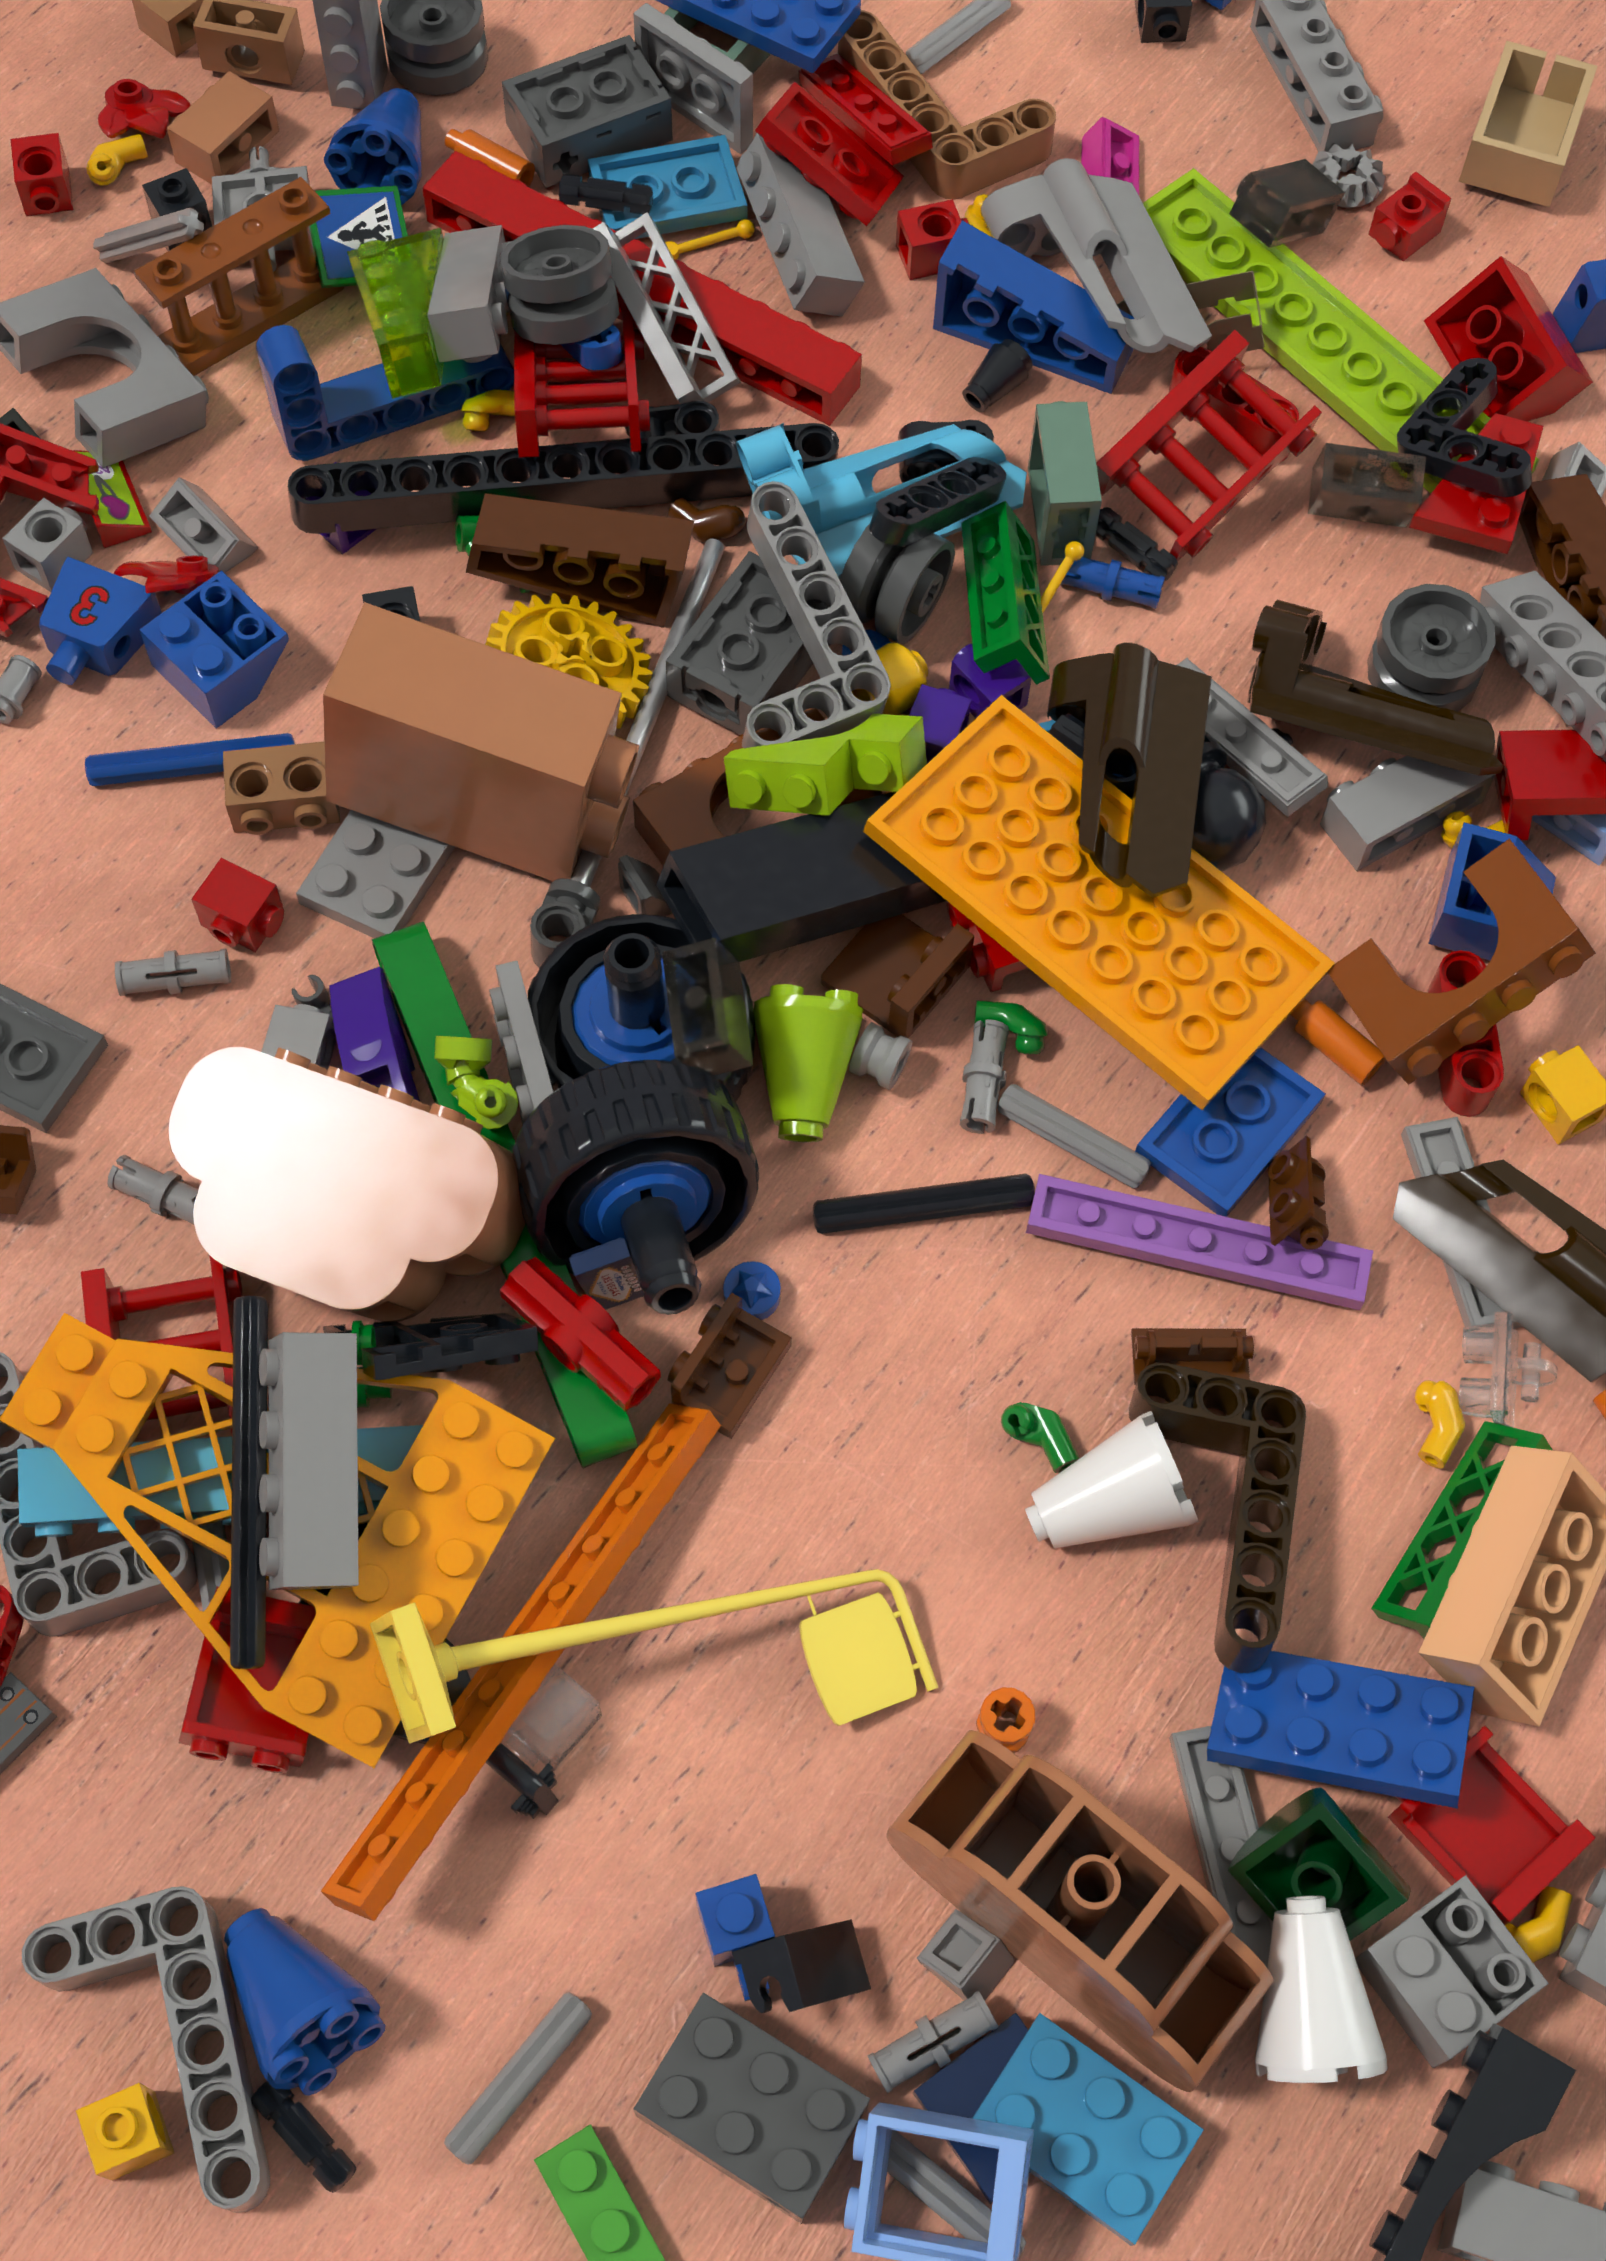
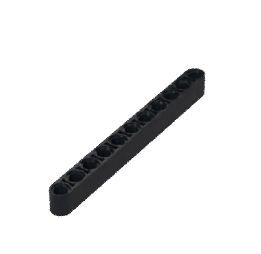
[288,423,839,534]

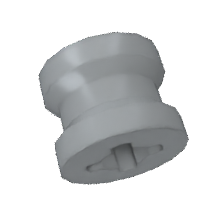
[849,1022,913,1090]

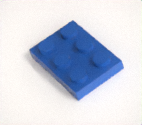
[1135,1047,1326,1217]

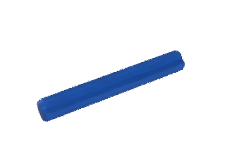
[85,733,295,786]

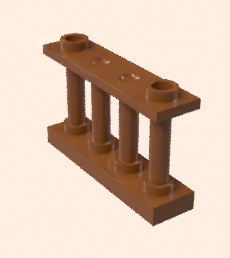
[134,177,345,376]

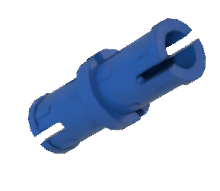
[1060,557,1165,609]

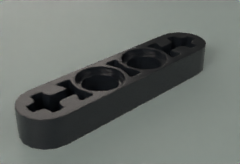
[869,457,1006,546]

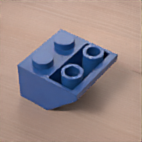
[139,570,289,729]
[1428,822,1556,960]

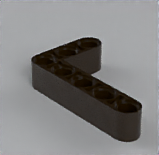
[1129,1363,1306,1673]

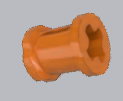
[976,1687,1035,1753]

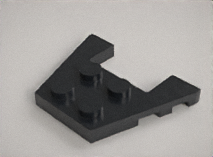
[323,1313,538,1380]

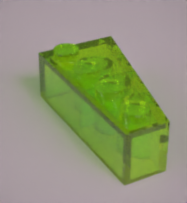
[347,228,444,399]

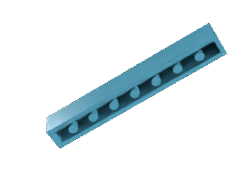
[17,1425,423,1537]

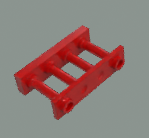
[514,311,650,457]
[1096,330,1322,561]
[81,1255,243,1436]

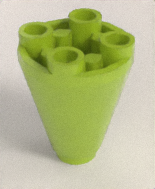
[753,984,863,1142]

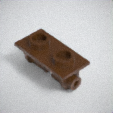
[1268,1136,1329,1250]
[1131,1328,1254,1385]

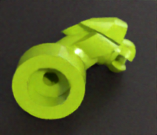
[434,1036,518,1129]

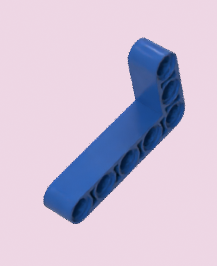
[256,325,514,461]

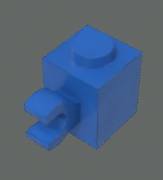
[695,1874,775,2002]

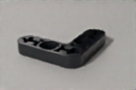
[1397,358,1532,497]

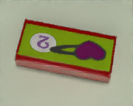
[73,450,152,548]

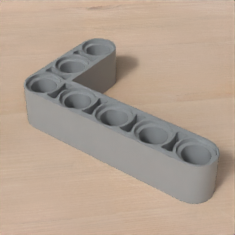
[742,481,891,748]
[0,1352,198,1637]
[22,1886,270,2213]

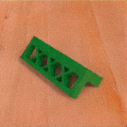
[961,501,1050,685]
[1371,1421,1553,1639]

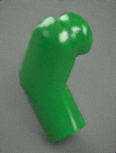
[974,1000,1048,1054]
[1001,1402,1080,1473]

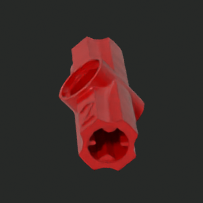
[500,1256,661,1412]

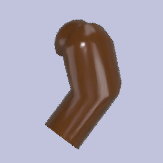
[668,498,746,543]

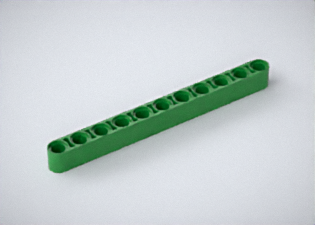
[371,921,638,1468]

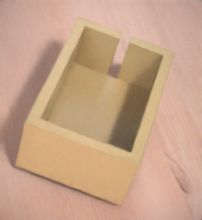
[1459,41,1597,207]

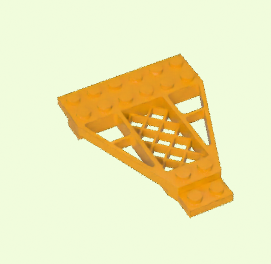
[0,1313,555,1768]

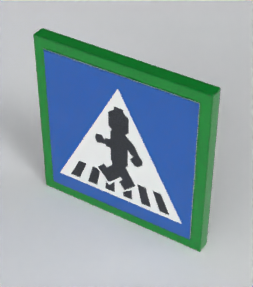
[309,186,417,288]

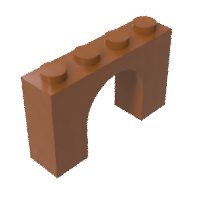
[633,708,882,866]
[1327,838,1596,1085]

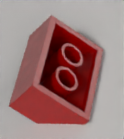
[1424,256,1593,422]

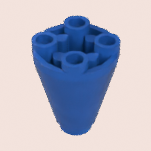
[324,88,422,205]
[224,1908,386,2096]

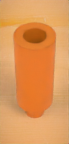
[445,129,535,187]
[1290,999,1386,1086]

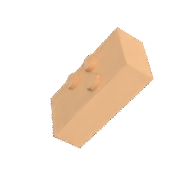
[1418,1445,1606,1727]

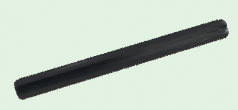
[230,1296,268,1669]

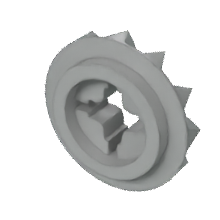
[1309,143,1386,208]

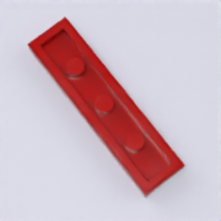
[798,54,933,166]

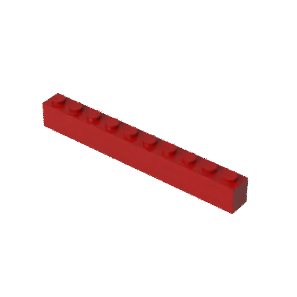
[422,151,862,426]

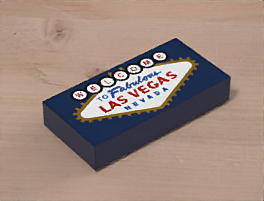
[569,1238,644,1310]

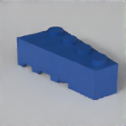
[933,220,1134,394]

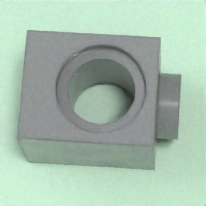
[2,498,93,592]
[261,1004,337,1069]

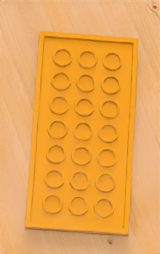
[863,695,1335,1110]

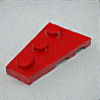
[1409,413,1544,554]

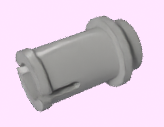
[0,655,42,724]

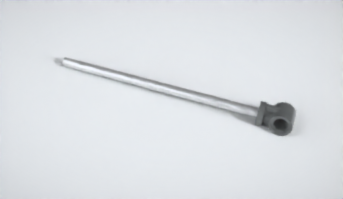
[530,539,725,967]

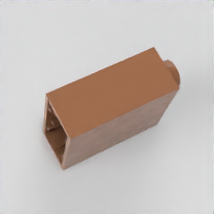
[323,602,639,881]

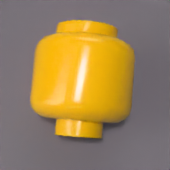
[852,643,928,715]

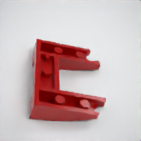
[0,423,99,637]

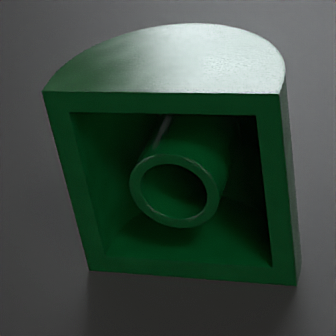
[1228,1787,1411,1941]

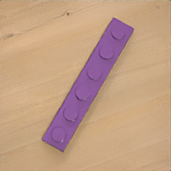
[1026,1174,1373,1310]

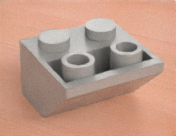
[1355,1875,1549,2068]

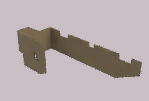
[1117,271,1265,352]

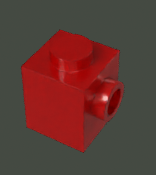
[191,858,284,953]

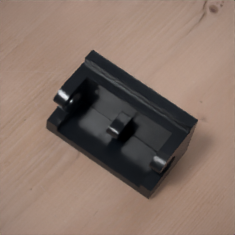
[732,1919,871,2013]

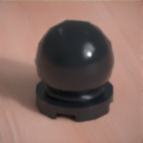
[1130,734,1266,872]

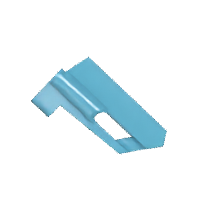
[736,423,1027,579]

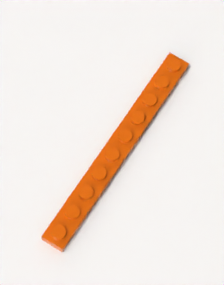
[321,1403,721,1921]

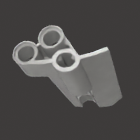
[981,158,1212,353]

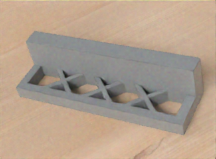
[593,212,741,404]

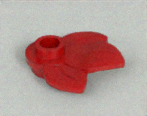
[98,79,191,139]
[114,555,219,595]

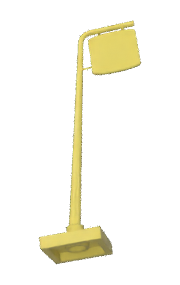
[370,1569,938,1744]

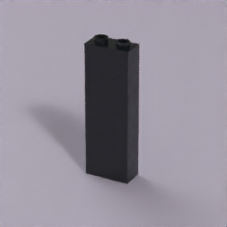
[656,792,947,972]

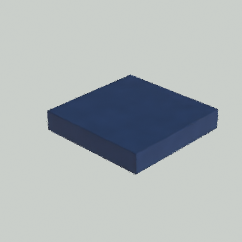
[913,2013,1030,2204]

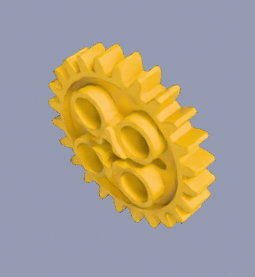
[485,593,653,729]

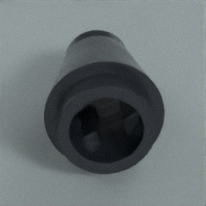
[962,339,1033,412]

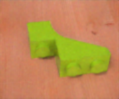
[724,713,927,816]

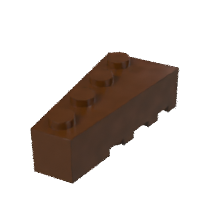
[1519,474,1606,639]
[466,493,695,628]

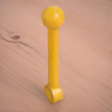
[665,219,755,260]
[1041,541,1084,613]

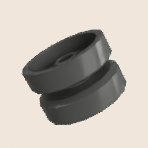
[380,0,488,96]
[500,225,619,345]
[840,524,955,644]
[1367,584,1496,712]

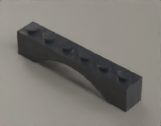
[1369,2023,1576,2261]

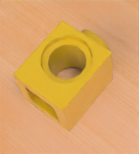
[1520,1045,1606,1145]
[76,2083,175,2181]

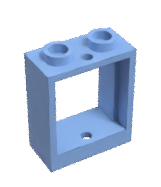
[844,2102,1034,2261]

